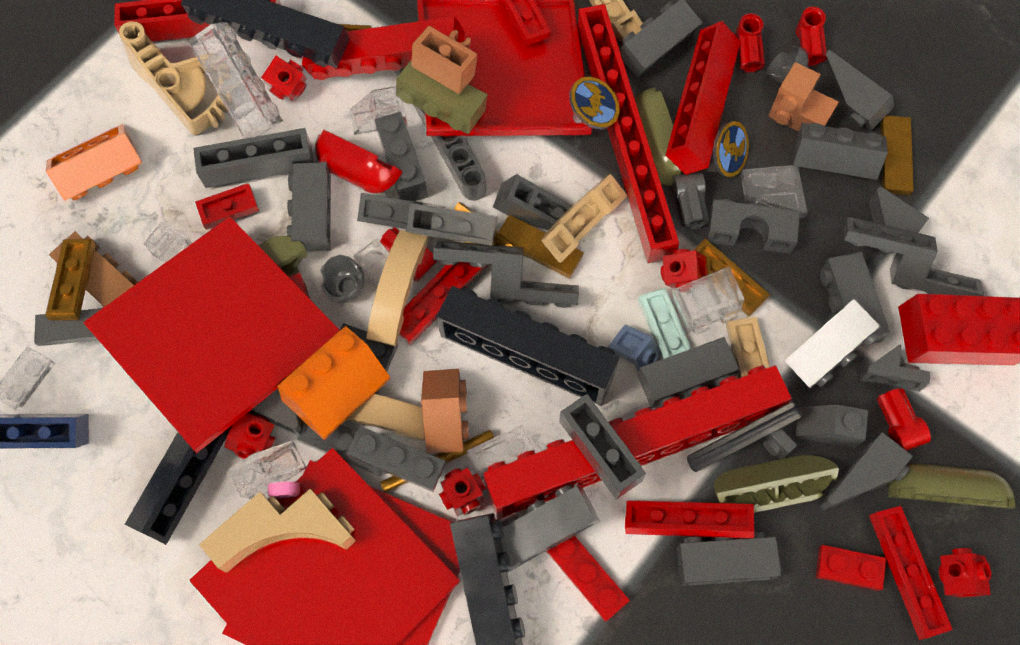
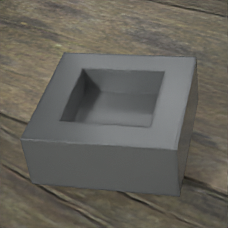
[761,428,797,459]

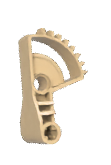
[119,21,235,135]

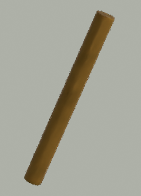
[380,430,495,493]

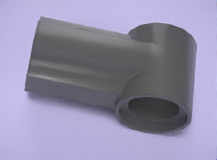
[672,172,709,230]

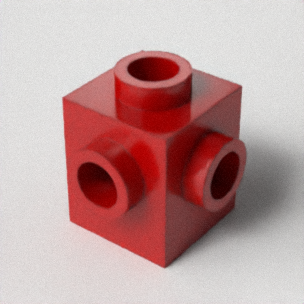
[261,55,307,101]
[661,249,709,293]
[224,413,276,462]
[439,467,486,516]
[939,548,992,598]

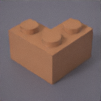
[768,62,838,132]
[421,369,469,454]

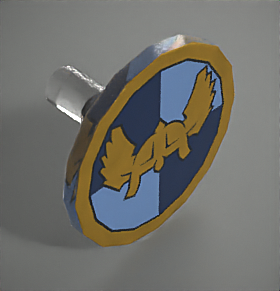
[569,77,619,129]
[707,121,749,177]

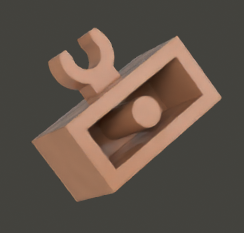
[411,26,478,94]

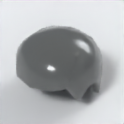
[766,45,808,85]
[320,255,365,303]

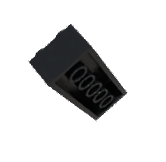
[436,286,620,406]

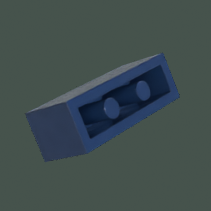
[0,414,89,449]

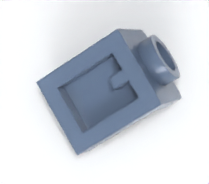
[608,324,660,372]

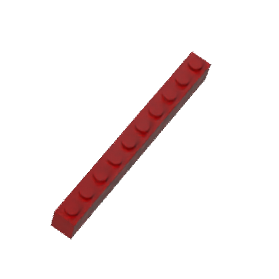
[578,4,679,263]

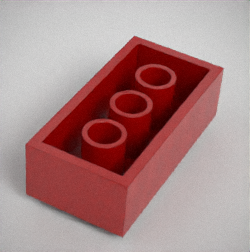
[898,294,1020,366]

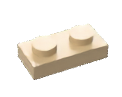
[726,317,770,378]

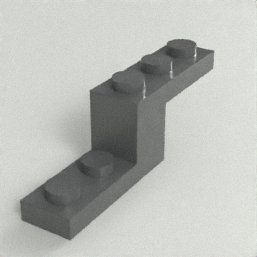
[357,193,498,246]
[844,217,984,296]
[433,241,579,308]
[297,423,446,492]

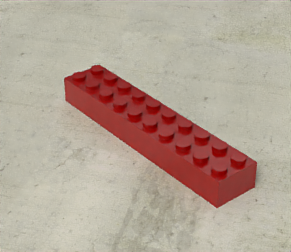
[483,365,792,519]

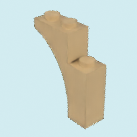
[199,489,356,573]

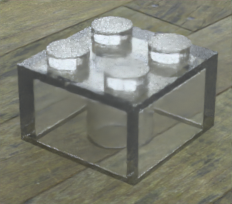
[672,266,745,335]

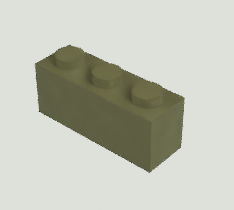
[396,59,488,134]

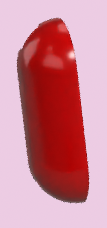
[315,130,402,193]

